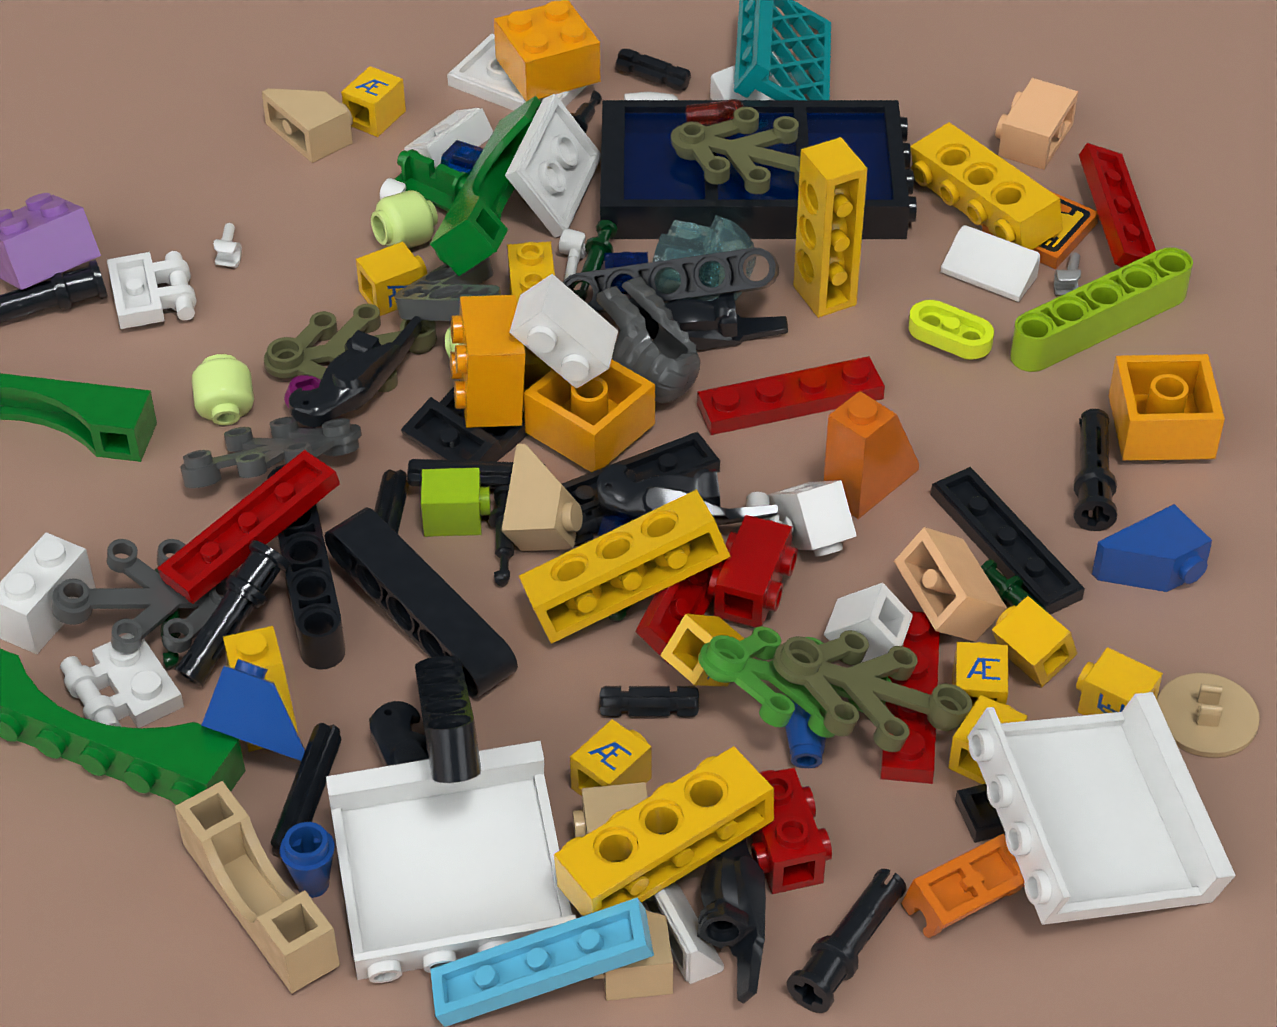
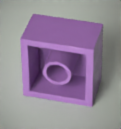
[0,193,101,290]

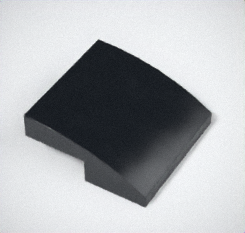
[401,380,528,461]

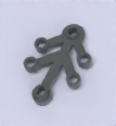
[180,417,362,488]
[52,539,228,654]

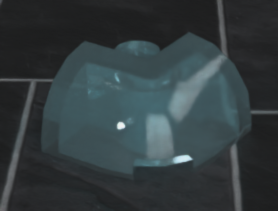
[652,215,756,304]

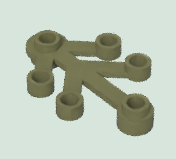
[671,107,800,194]
[264,304,437,392]
[773,630,972,752]

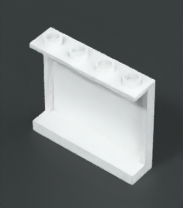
[967,692,1236,925]
[326,741,576,983]

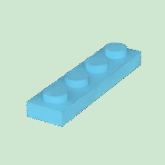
[430,897,654,1027]

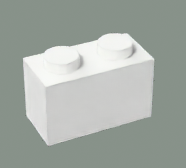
[510,274,618,389]
[0,532,96,654]

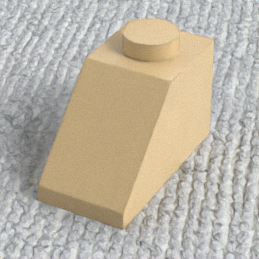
[262,88,353,163]
[501,444,583,551]

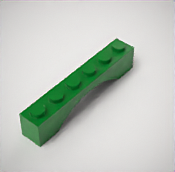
[430,96,541,276]
[0,373,157,462]
[0,649,246,805]

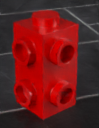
[708,515,798,627]
[750,767,832,894]

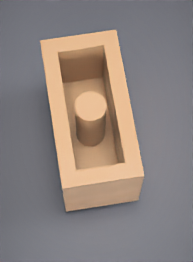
[995,78,1078,170]
[894,527,1007,642]

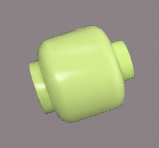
[371,190,438,249]
[191,354,254,425]

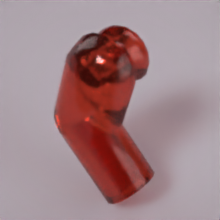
[686,99,744,125]

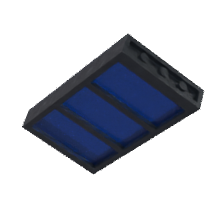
[600,100,917,239]

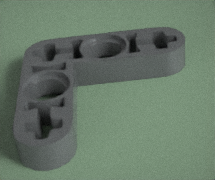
[394,257,501,321]

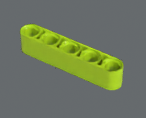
[1010,247,1193,372]

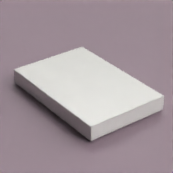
[447,33,586,111]
[505,94,601,238]

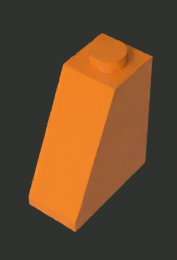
[823,391,919,519]

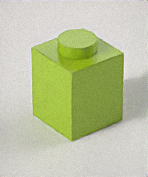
[421,468,491,537]

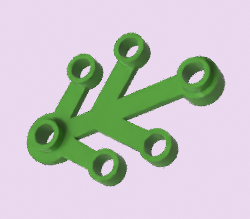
[698,626,891,738]

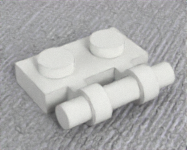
[107,251,197,329]
[60,633,184,728]

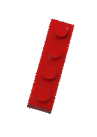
[1079,143,1156,268]
[697,356,885,435]
[157,450,340,604]
[880,611,940,784]

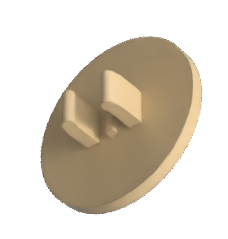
[1157,673,1260,758]

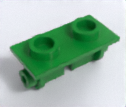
[395,149,469,211]

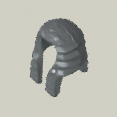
[597,276,701,403]

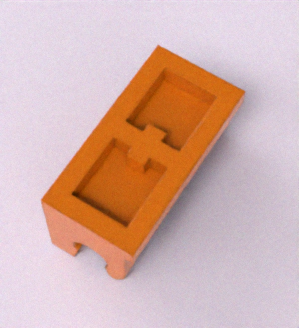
[901,834,1025,938]

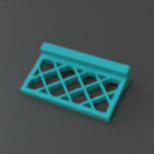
[734,0,831,100]

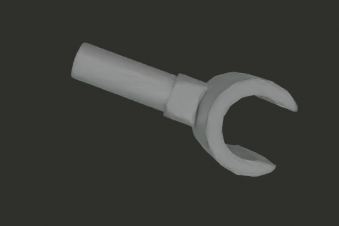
[1054,252,1081,296]

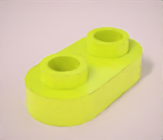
[908,300,994,360]

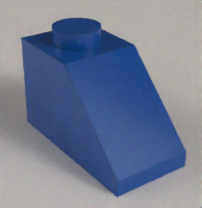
[1092,504,1212,592]
[201,659,305,761]

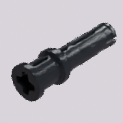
[0,259,108,323]
[1074,409,1118,531]
[175,540,290,687]
[786,869,907,1013]

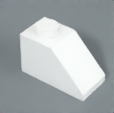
[768,480,857,556]

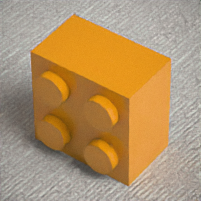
[494,0,601,102]
[450,295,525,428]
[1108,354,1225,461]
[523,359,655,472]

